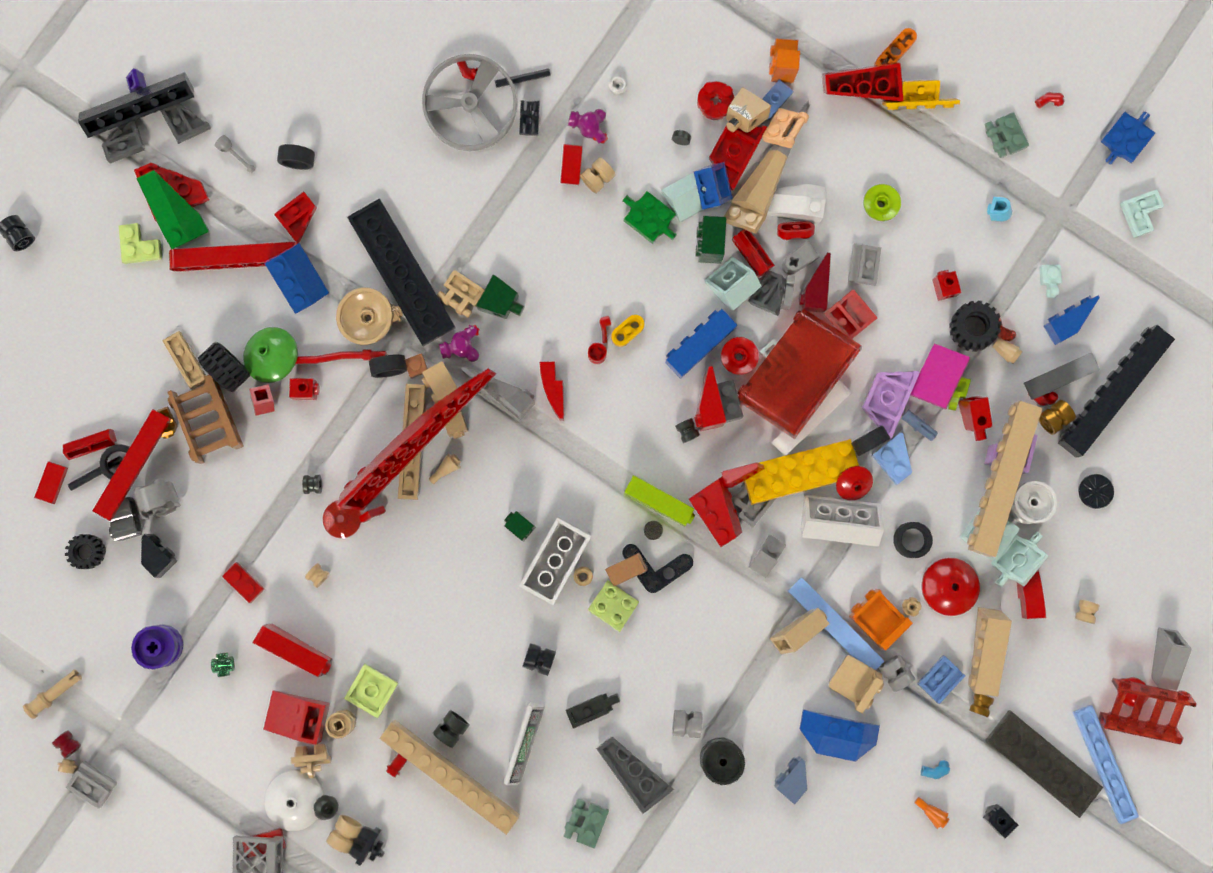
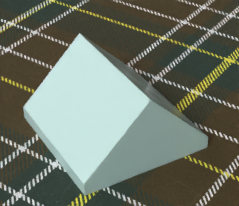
[661,172,706,222]

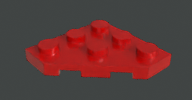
[134,163,210,222]

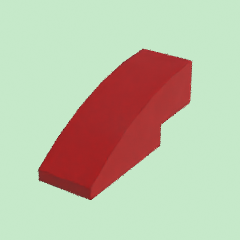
[539,361,564,421]
[1017,570,1046,619]

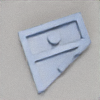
[872,432,912,485]

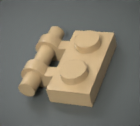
[437,270,484,318]

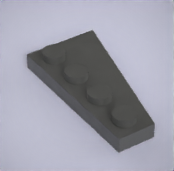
[596,737,674,814]

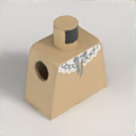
[726,87,771,132]

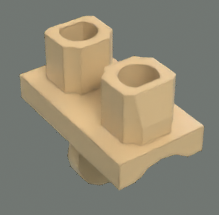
[291,744,331,778]

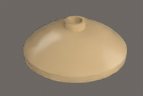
[336,288,393,345]

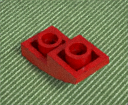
[560,144,582,185]

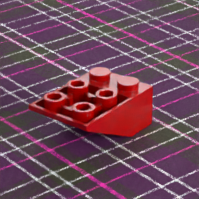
[263,690,330,745]

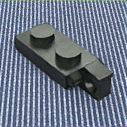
[565,693,620,729]

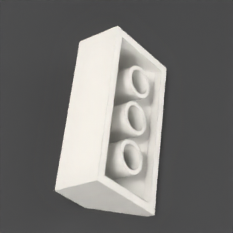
[801,495,884,547]

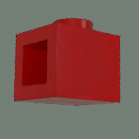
[932,270,961,301]
[289,378,320,400]
[249,384,275,416]

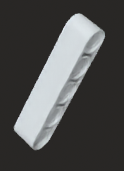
[771,379,852,456]

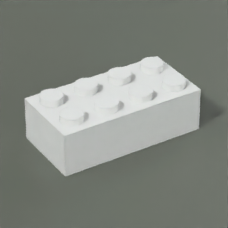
[519,518,591,605]

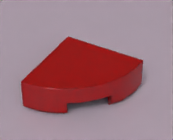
[359,505,386,523]

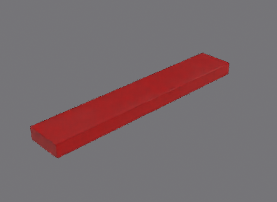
[92,409,171,521]

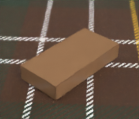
[605,553,648,586]

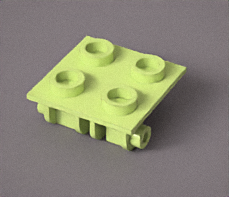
[588,580,639,632]

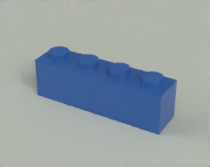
[665,309,737,379]

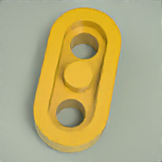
[611,315,645,347]

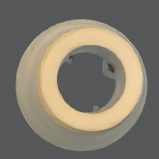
[993,338,1022,364]

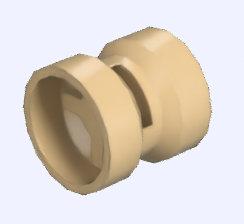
[1075,600,1100,624]

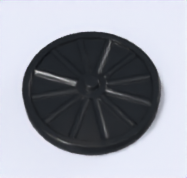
[1078,474,1114,509]

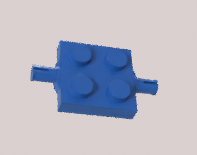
[1101,111,1155,164]

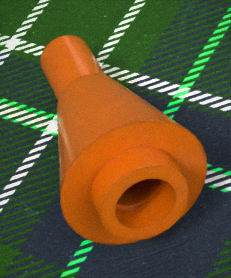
[914,797,950,829]

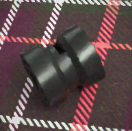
[675,418,700,443]

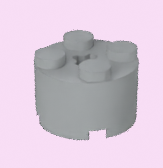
[134,479,181,519]

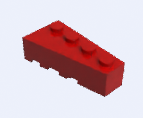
[822,62,904,102]

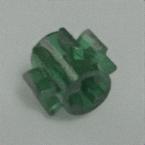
[211,652,235,677]

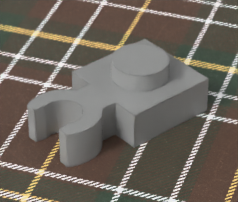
[781,275,795,310]

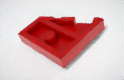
[274,191,317,243]

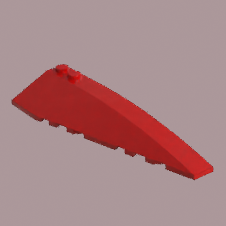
[337,368,496,511]

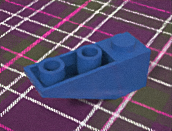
[1044,295,1100,345]

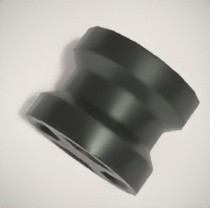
[302,475,322,494]

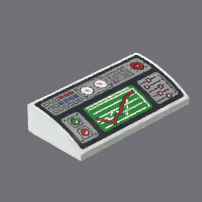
[503,702,545,785]

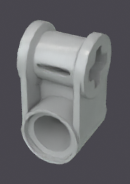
[782,242,820,275]

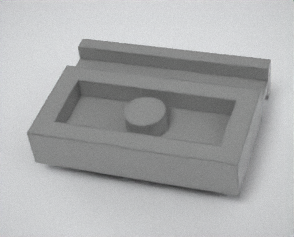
[848,244,881,286]
[66,762,117,809]

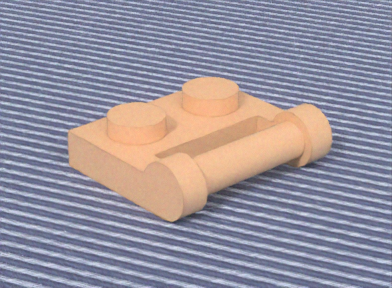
[762,108,809,148]

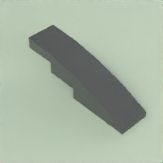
[1024,352,1100,400]

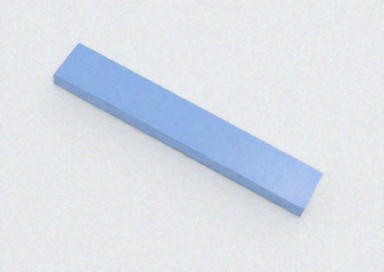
[788,578,884,670]
[1073,705,1139,824]

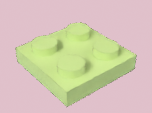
[344,664,399,719]

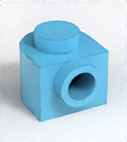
[987,197,1012,221]

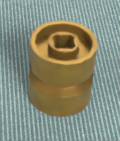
[1039,399,1076,435]

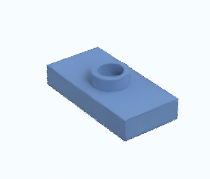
[762,79,793,120]

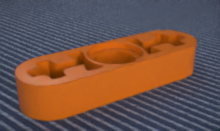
[874,28,917,65]

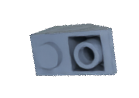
[774,756,807,805]

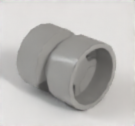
[878,655,915,692]
[672,710,703,738]

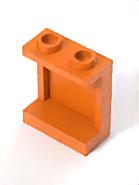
[849,589,913,651]

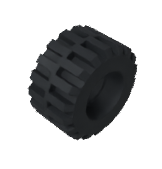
[949,300,1002,352]
[198,342,250,392]

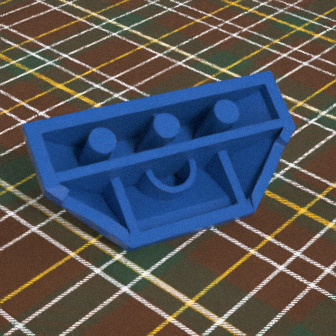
[799,709,880,762]

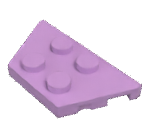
[862,371,920,439]

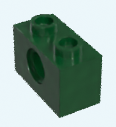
[504,511,536,542]

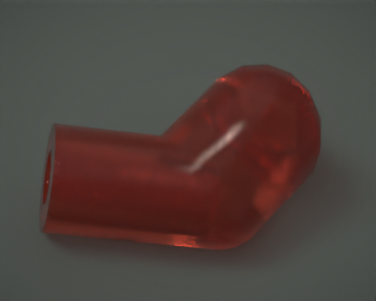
[998,317,1016,341]

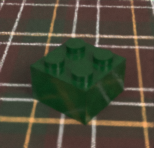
[695,216,726,264]

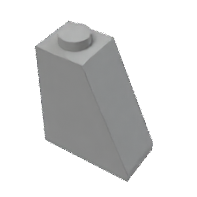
[1151,628,1192,690]

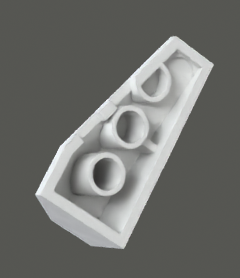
[767,184,826,224]

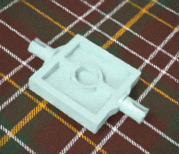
[991,532,1048,587]

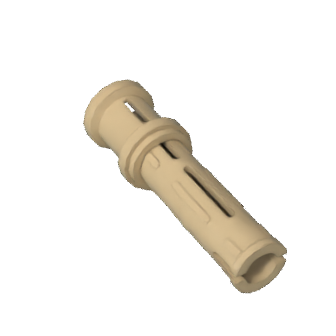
[23,669,82,719]

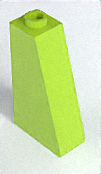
[623,475,696,527]

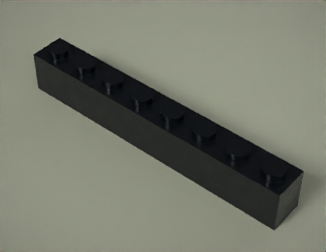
[1058,325,1175,458]

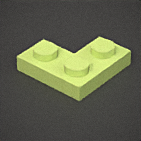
[118,223,162,264]

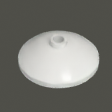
[264,770,324,831]

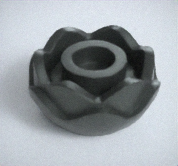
[313,795,338,820]

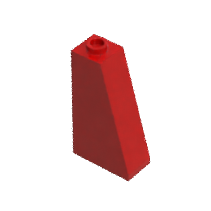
[252,624,332,677]

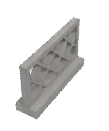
[232,836,283,873]

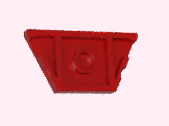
[709,126,767,191]

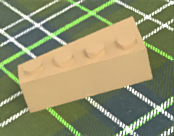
[968,607,1012,697]

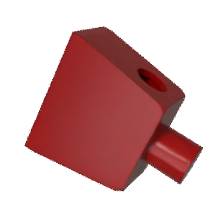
[958,396,992,441]

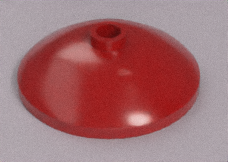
[921,558,980,616]

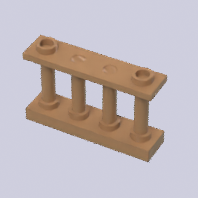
[167,375,244,464]

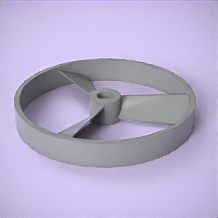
[422,54,517,151]

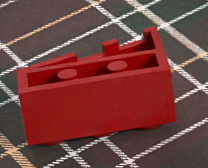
[689,477,742,547]

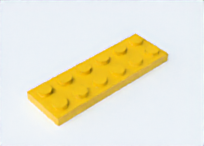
[744,439,859,505]

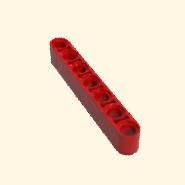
[169,242,298,272]

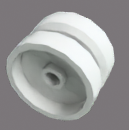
[1010,481,1057,524]

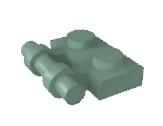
[985,112,1029,158]
[564,798,609,849]

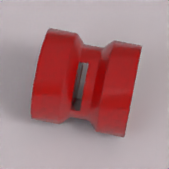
[588,343,607,364]

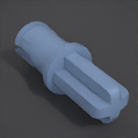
[901,409,938,441]

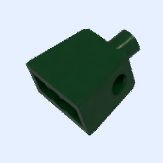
[476,275,525,319]

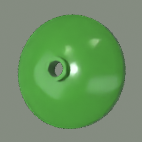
[243,327,298,383]

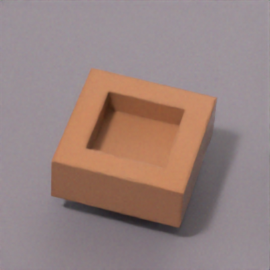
[405,353,428,378]

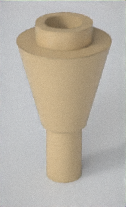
[429,454,461,484]

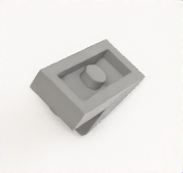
[749,535,786,577]

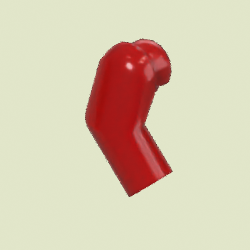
[457,61,478,81]
[1035,92,1065,108]
[1028,392,1059,406]

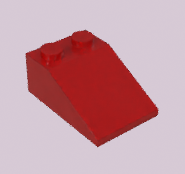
[694,366,726,432]

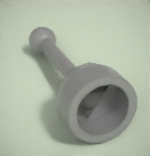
[215,135,255,173]

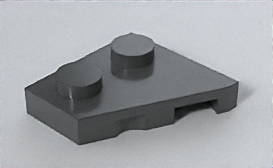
[160,103,211,144]
[102,120,145,164]
[748,271,786,316]

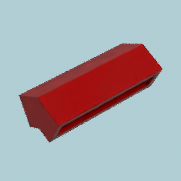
[732,229,775,278]
[63,429,117,460]

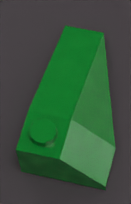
[136,170,209,249]

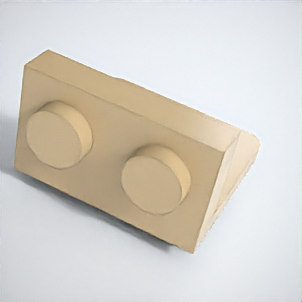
[829,655,884,713]

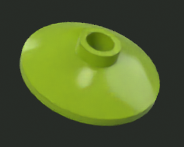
[863,184,901,221]

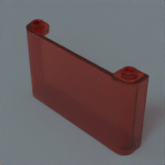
[737,309,862,439]

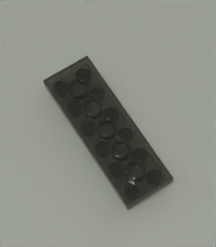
[985,710,1103,818]

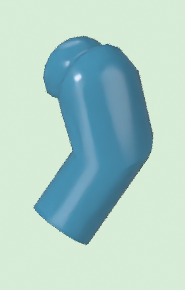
[921,760,950,779]

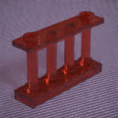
[1098,678,1197,745]

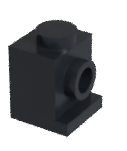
[983,804,1019,839]

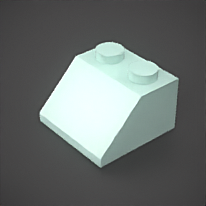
[704,257,762,310]

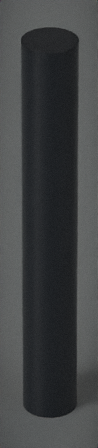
[495,68,551,88]
[68,456,123,491]

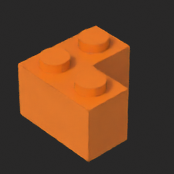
[768,39,800,83]

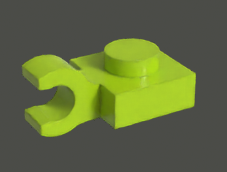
[948,377,971,411]

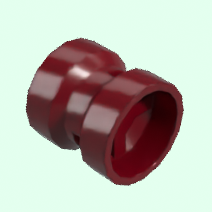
[52,730,81,759]

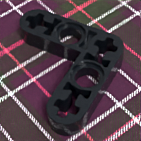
[622,544,693,593]

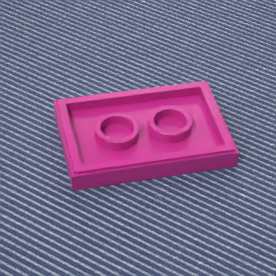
[910,343,970,410]

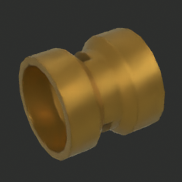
[969,694,994,717]

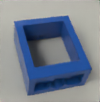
[694,162,733,210]

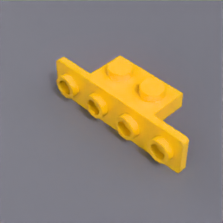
[882,80,960,110]

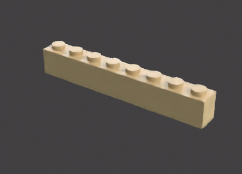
[967,401,1042,557]
[379,720,520,835]

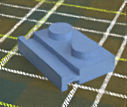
[917,656,965,704]

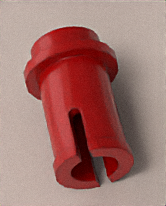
[386,753,407,777]

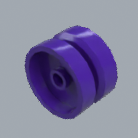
[131,624,184,670]

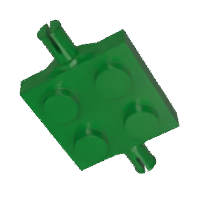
[622,191,677,244]

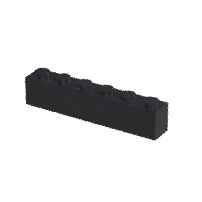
[78,72,194,138]

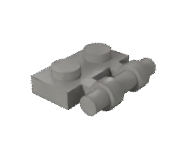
[731,483,775,528]

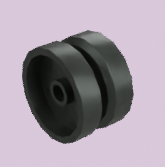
[700,737,745,785]

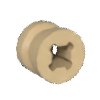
[305,563,330,588]

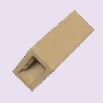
[770,608,830,654]

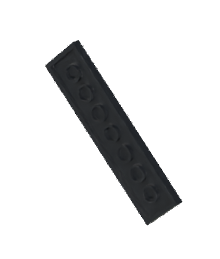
[347,198,456,347]

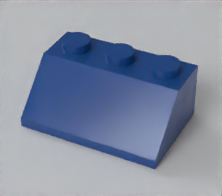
[264,243,329,314]

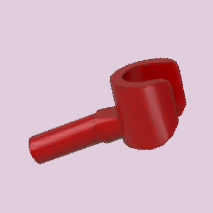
[599,316,611,343]

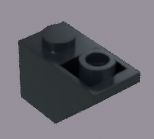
[141,534,177,578]

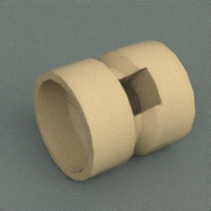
[580,157,616,194]
[325,710,356,739]
[326,815,363,853]

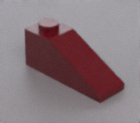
[799,253,831,312]

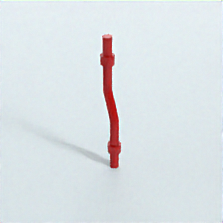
[295,349,387,365]

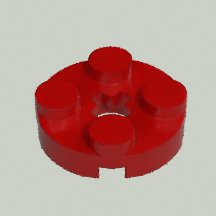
[697,81,735,120]

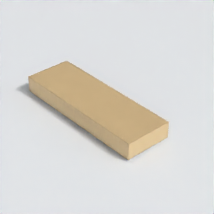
[162,331,206,390]

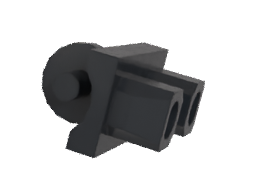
[519,100,540,136]
[348,826,385,866]

